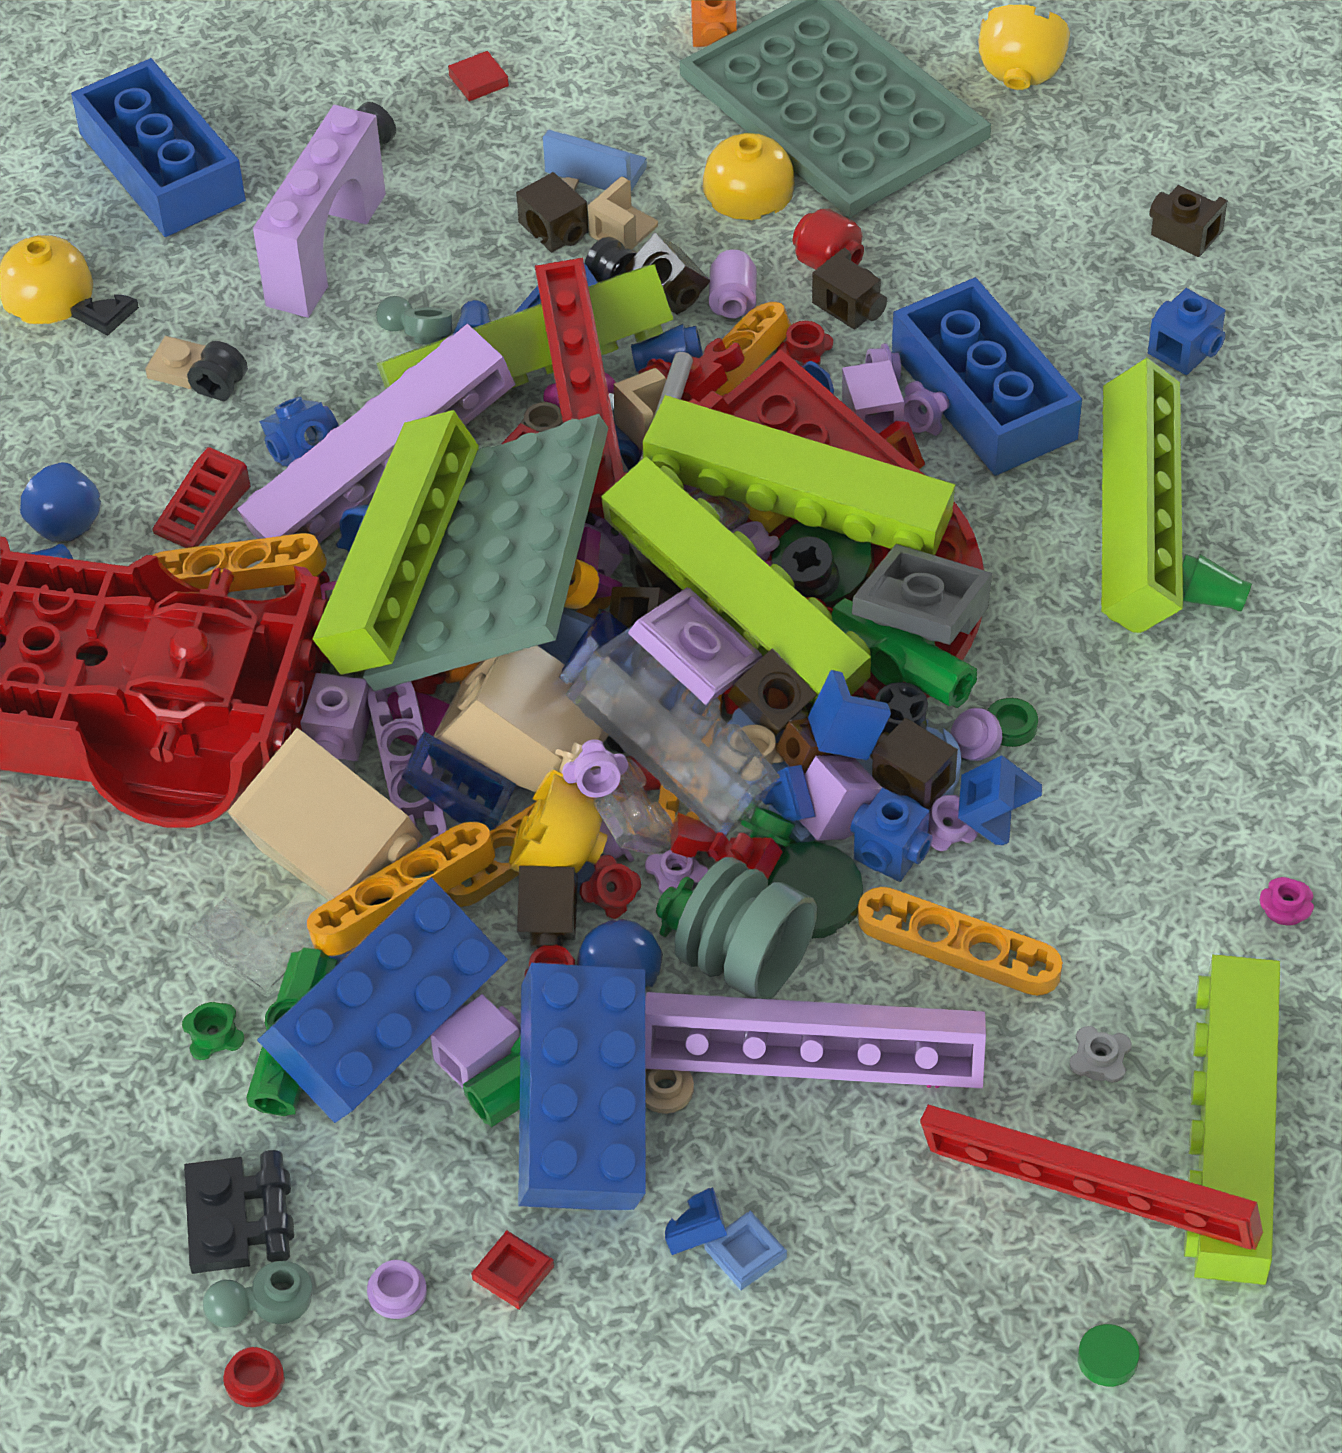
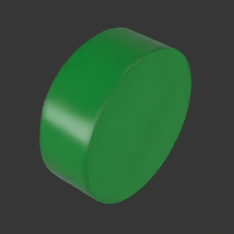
[987,698,1038,747]
[1078,1324,1140,1387]

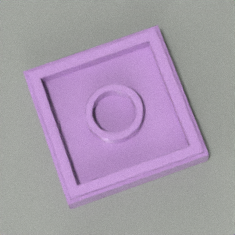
[628,587,763,705]

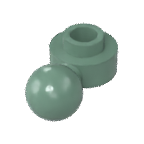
[376,296,452,345]
[203,1261,312,1328]

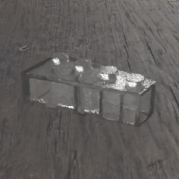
[566,627,780,836]

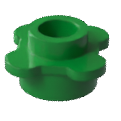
[740,806,796,847]
[656,876,694,938]
[182,1002,244,1060]

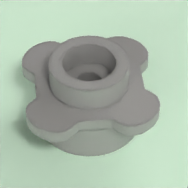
[1069,1026,1132,1083]

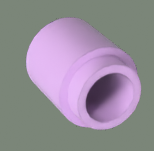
[709,250,757,318]

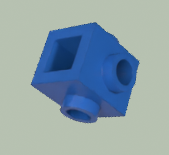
[1147,288,1226,376]
[259,397,339,467]
[850,787,933,882]

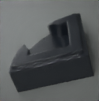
[70,294,139,336]

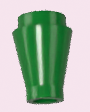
[1183,554,1252,612]

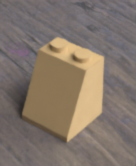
[426,645,616,792]
[227,728,423,905]

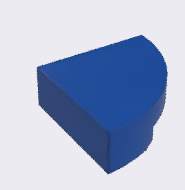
[754,765,816,821]
[665,1187,727,1255]

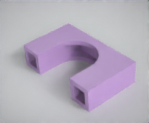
[253,105,386,318]

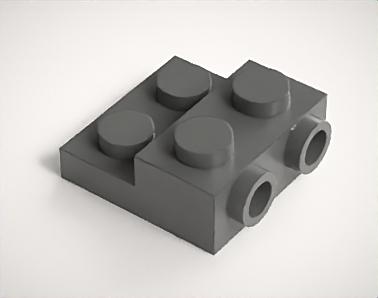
[852,544,992,645]

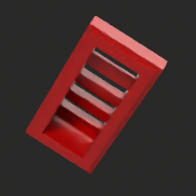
[152,447,251,548]

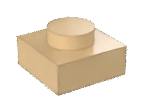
[145,336,205,389]

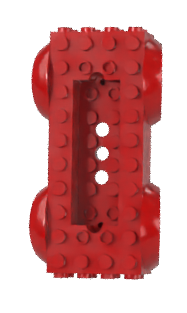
[0,536,331,828]

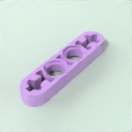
[368,681,448,848]

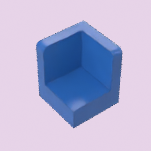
[808,670,891,760]
[958,755,1042,845]

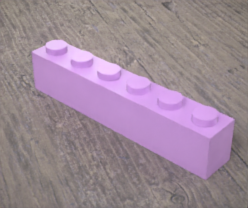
[237,324,515,543]
[645,992,986,1089]

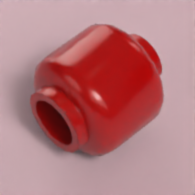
[792,208,864,270]

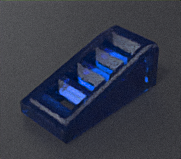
[559,611,633,684]
[401,731,516,831]

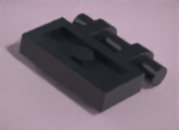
[184,1150,294,1274]

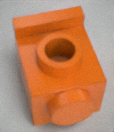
[691,0,737,47]

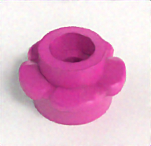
[1259,877,1314,925]

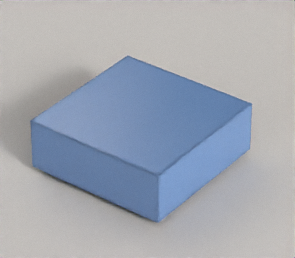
[704,1210,787,1290]

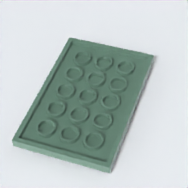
[679,0,991,218]
[363,414,609,691]

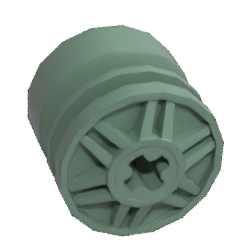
[674,857,817,999]

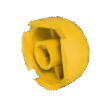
[978,5,1070,90]
[703,133,795,220]
[0,235,93,324]
[509,769,608,874]

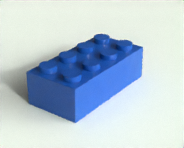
[71,58,246,237]
[891,277,1082,476]
[257,877,508,1123]
[518,963,646,1210]

